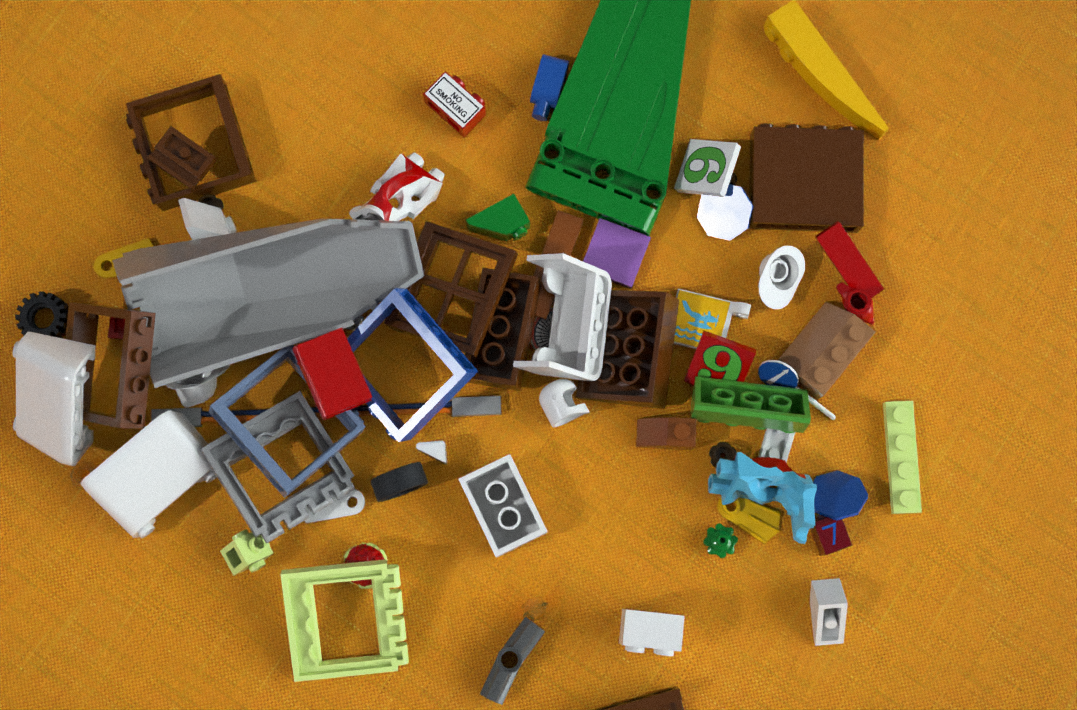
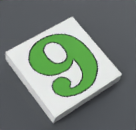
[674,139,741,197]

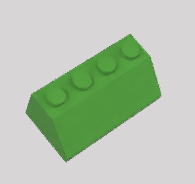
[691,376,811,433]

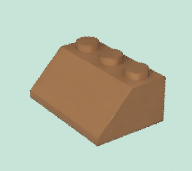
[778,302,876,400]

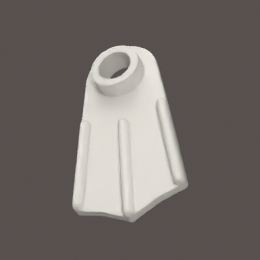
[304,489,365,523]

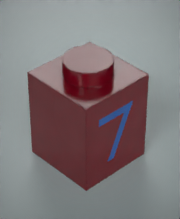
[810,514,853,556]

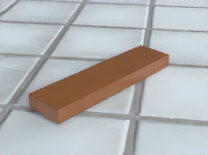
[533,210,584,320]

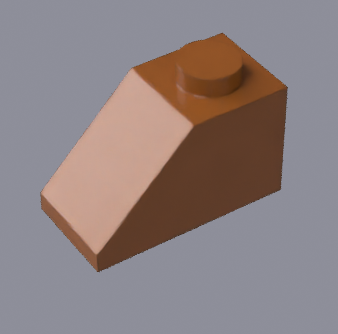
[636,417,696,450]

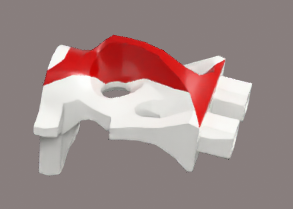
[349,152,445,221]

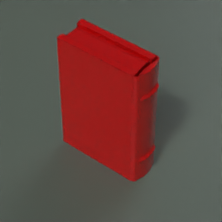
[292,327,373,420]

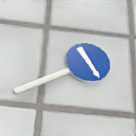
[758,360,836,420]

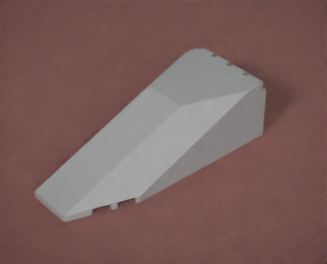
[112,219,424,388]

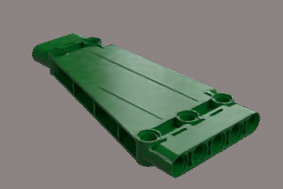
[525,0,691,236]

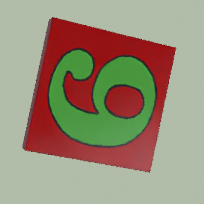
[684,330,757,385]

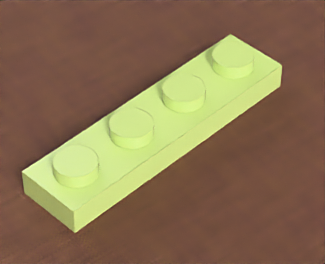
[883,401,922,514]

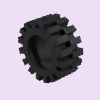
[15,291,69,339]

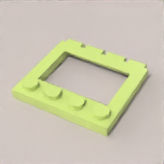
[280,559,409,682]

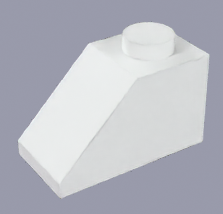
[810,578,848,646]

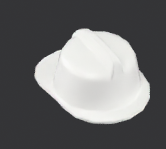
[758,246,805,309]
[166,365,230,408]

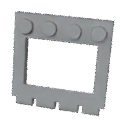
[201,391,355,543]

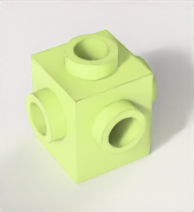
[220,529,273,576]

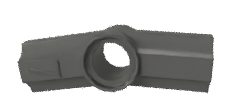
[480,616,545,705]

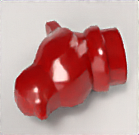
[836,282,875,325]

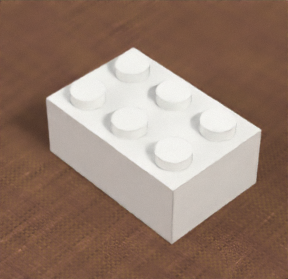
[459,454,548,558]

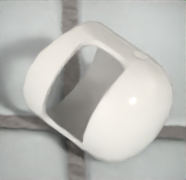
[539,379,589,428]

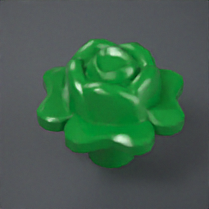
[703,523,738,558]

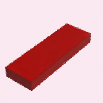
[815,221,884,298]

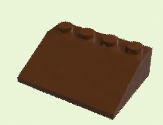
[576,290,679,409]

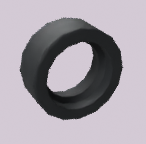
[371,462,428,502]

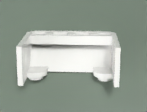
[513,253,612,381]

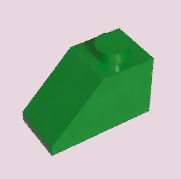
[466,194,530,241]

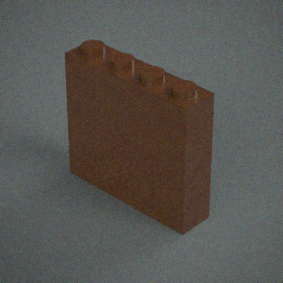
[749,123,864,233]

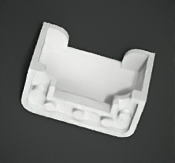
[13,331,96,466]
[81,410,217,539]

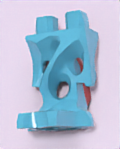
[708,452,817,544]

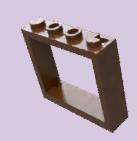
[126,74,257,211]
[66,302,156,428]

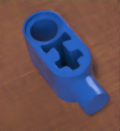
[530,54,569,121]

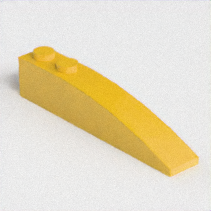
[764,0,889,140]

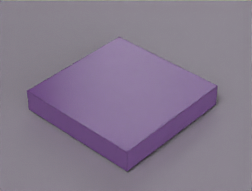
[583,218,651,289]

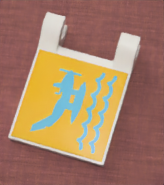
[674,288,751,349]

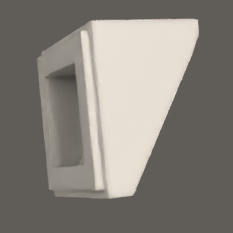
[416,440,447,465]

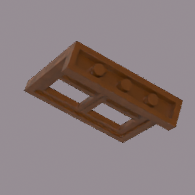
[384,221,518,357]

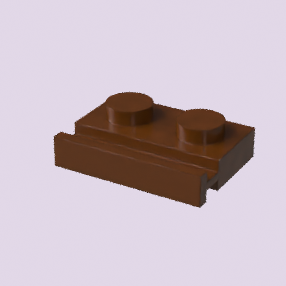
[146,126,217,191]

